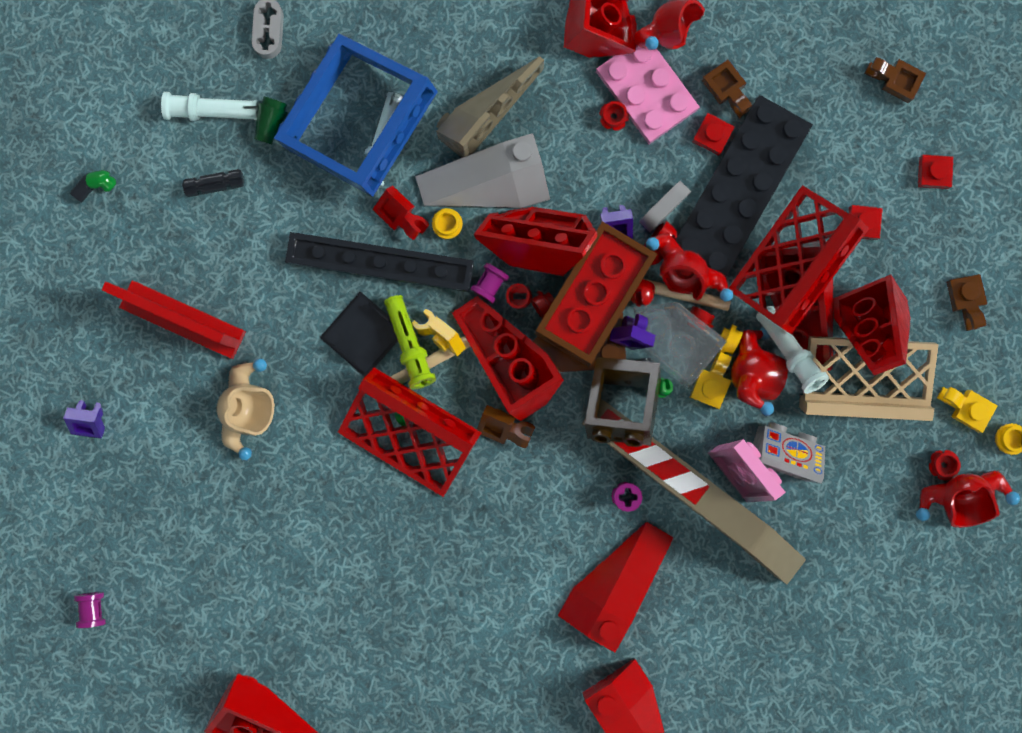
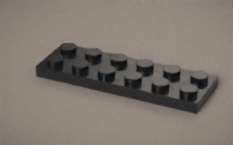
[675,94,813,276]

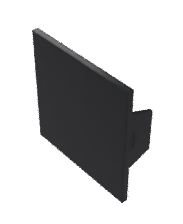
[320,292,405,377]

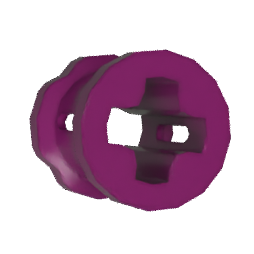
[470,263,509,303]
[611,482,643,512]
[74,592,106,628]

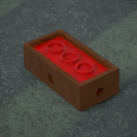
[535,221,657,367]

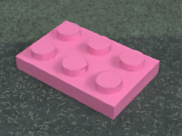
[596,45,700,144]
[708,439,786,502]

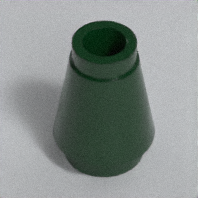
[254,96,288,145]

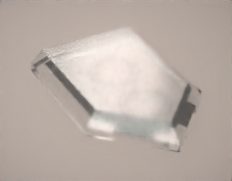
[634,302,727,389]

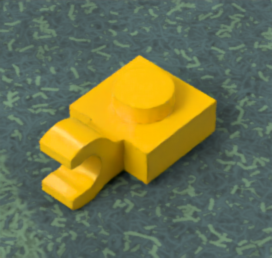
[412,309,466,357]
[689,352,732,409]
[937,387,998,433]

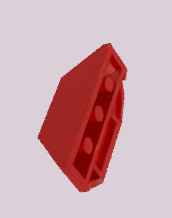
[474,207,598,276]

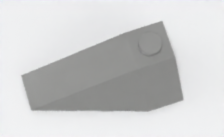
[415,133,550,209]

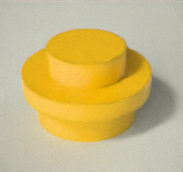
[432,208,463,239]
[716,324,743,355]
[995,423,1022,455]

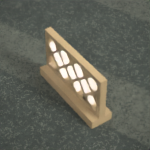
[799,336,939,421]

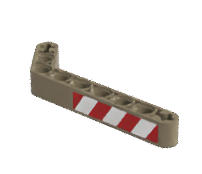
[581,399,806,585]

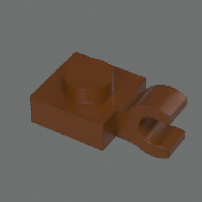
[864,57,926,103]
[702,60,752,118]
[947,274,987,331]
[477,405,535,448]

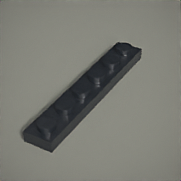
[285,232,474,292]

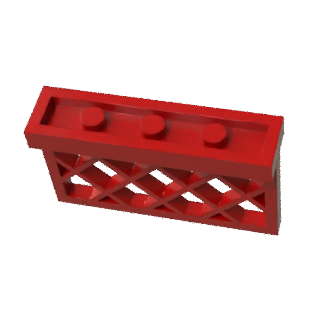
[729,185,869,334]
[101,280,246,359]
[337,367,482,497]

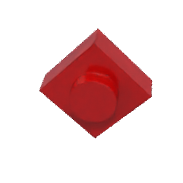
[692,113,735,156]
[918,155,954,189]
[849,205,883,240]

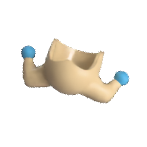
[217,359,275,460]

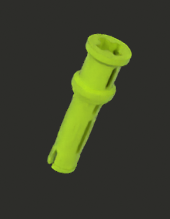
[384,295,436,390]

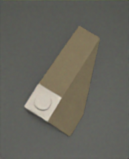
[436,56,544,158]

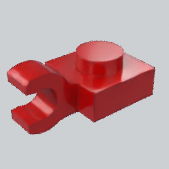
[372,185,430,240]

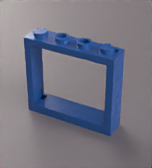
[274,34,438,197]

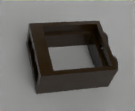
[585,357,661,447]

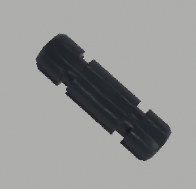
[182,169,244,197]

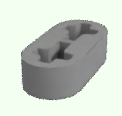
[252,0,284,59]
[639,181,691,233]

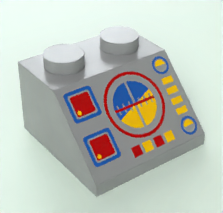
[753,422,825,484]

